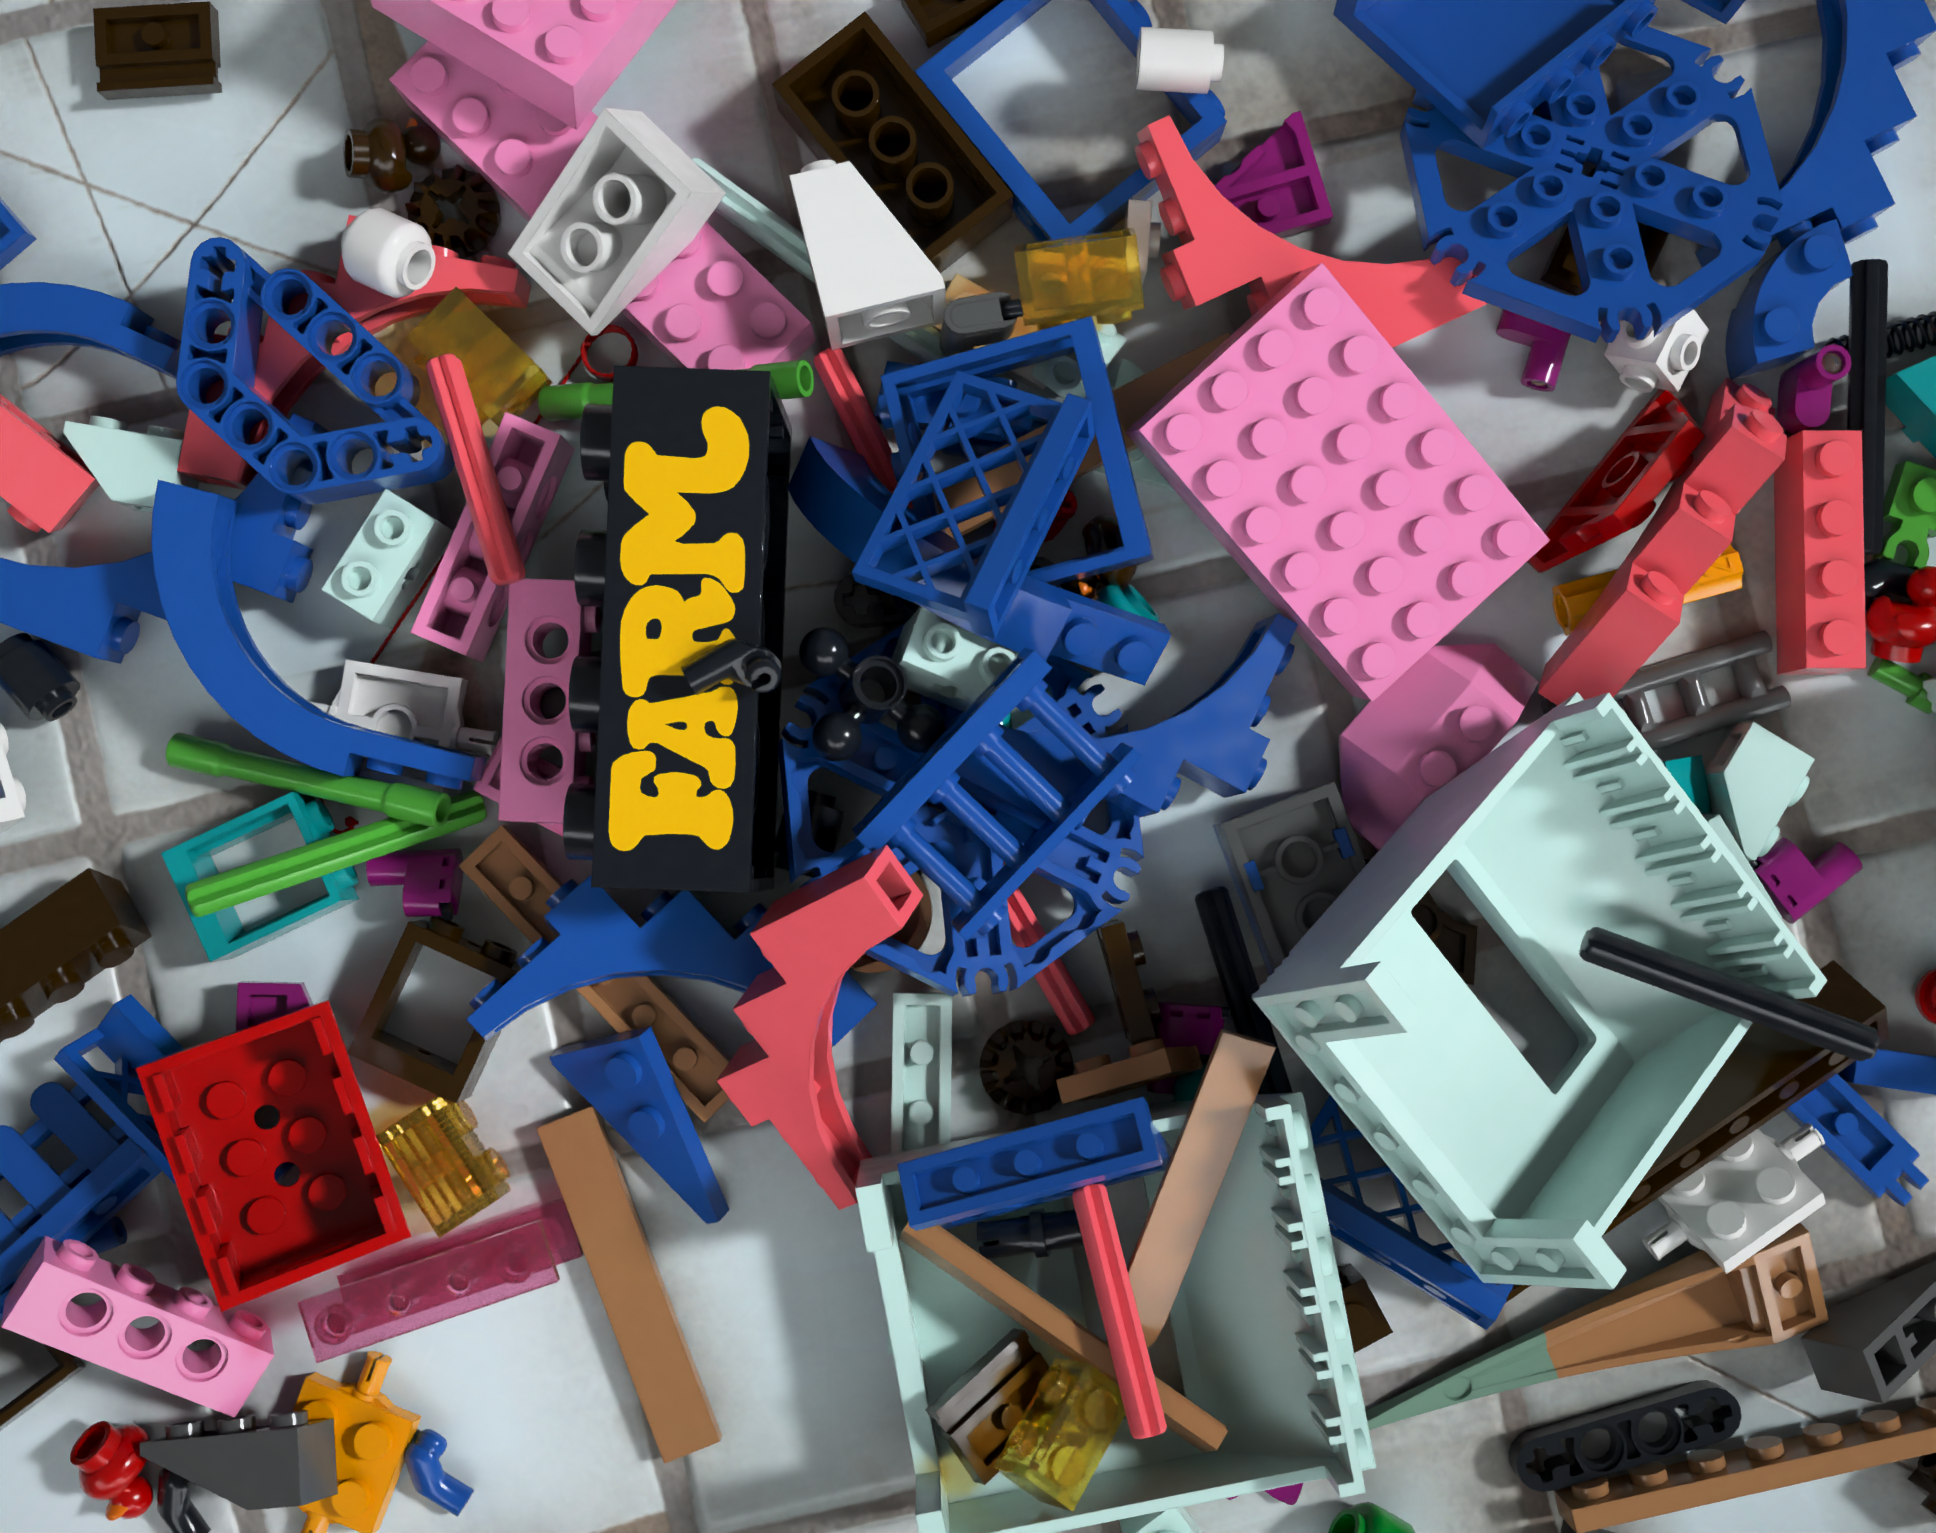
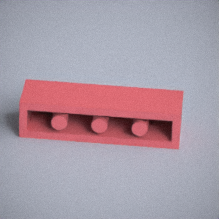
[0,394,100,533]
[1774,430,1866,675]

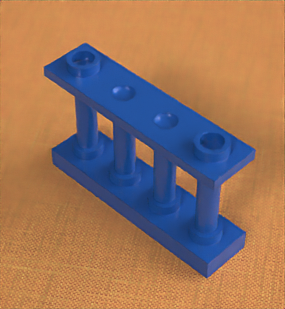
[852,648,1143,941]

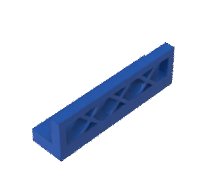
[54,994,295,1186]

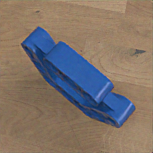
[176,237,455,504]

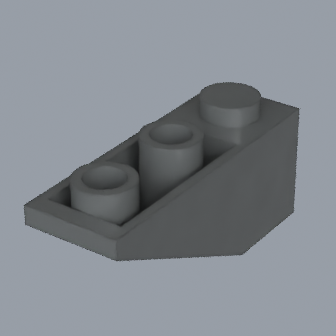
[140,1410,338,1510]

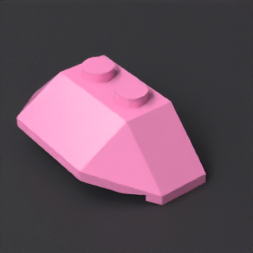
[1339,643,1539,851]

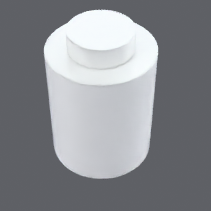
[1135,27,1224,94]

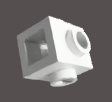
[1604,309,1709,393]

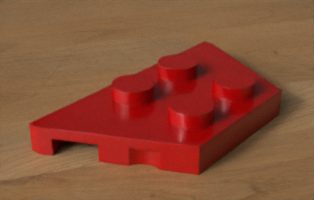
[1527,389,1705,573]

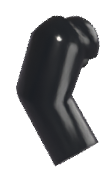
[157,1468,211,1533]

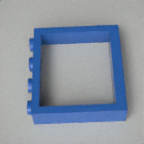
[914,0,1227,254]
[877,316,1154,586]

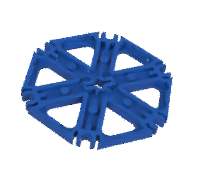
[1400,26,1783,343]
[778,623,1144,997]

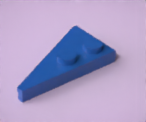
[549,1026,730,1224]

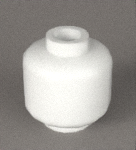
[341,208,436,298]

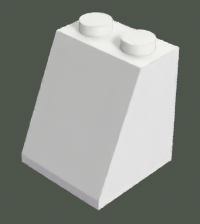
[789,160,945,350]

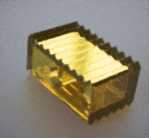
[376,1095,511,1238]

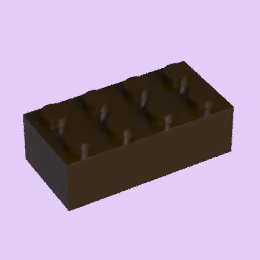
[772,12,1013,274]

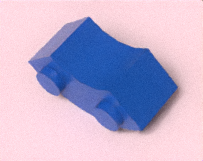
[1725,219,1854,380]

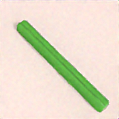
[185,790,487,917]

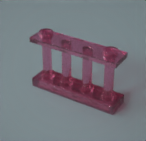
[298,1198,584,1363]

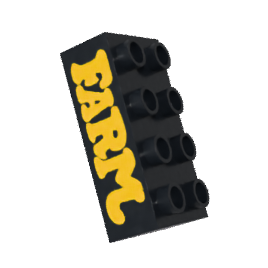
[563,366,792,893]

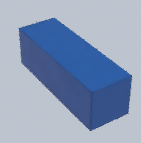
[1838,1048,1936,1095]

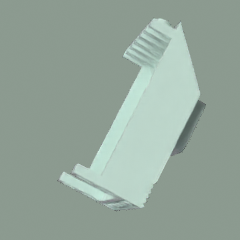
[1252,692,1827,1290]
[855,1091,1376,1533]

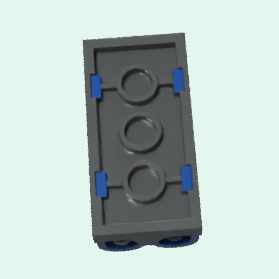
[1213,782,1366,976]

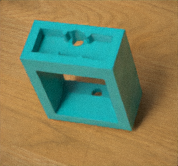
[161,792,360,962]

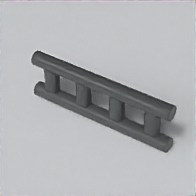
[1541,630,1791,751]

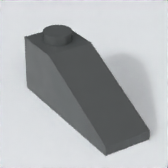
[1801,1260,1936,1404]

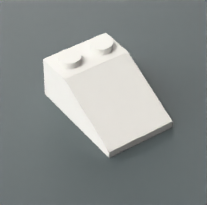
[508,108,726,336]

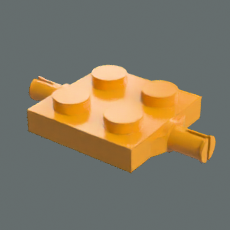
[293,1351,422,1533]

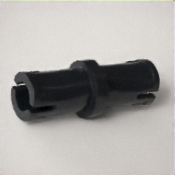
[976,1208,1084,1261]

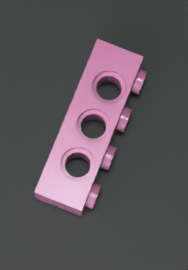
[410,412,575,663]
[498,579,602,824]
[1,1236,274,1418]

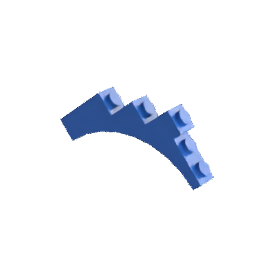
[1695,0,1936,267]
[0,414,330,664]
[947,613,1298,831]
[466,875,877,1047]

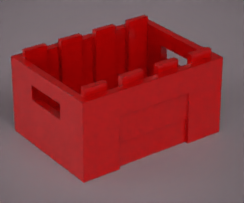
[136,999,412,1312]

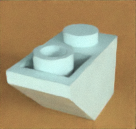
[63,416,199,513]
[1705,722,1815,861]

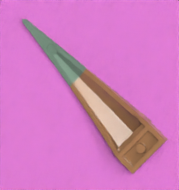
[1366,1222,1829,1430]

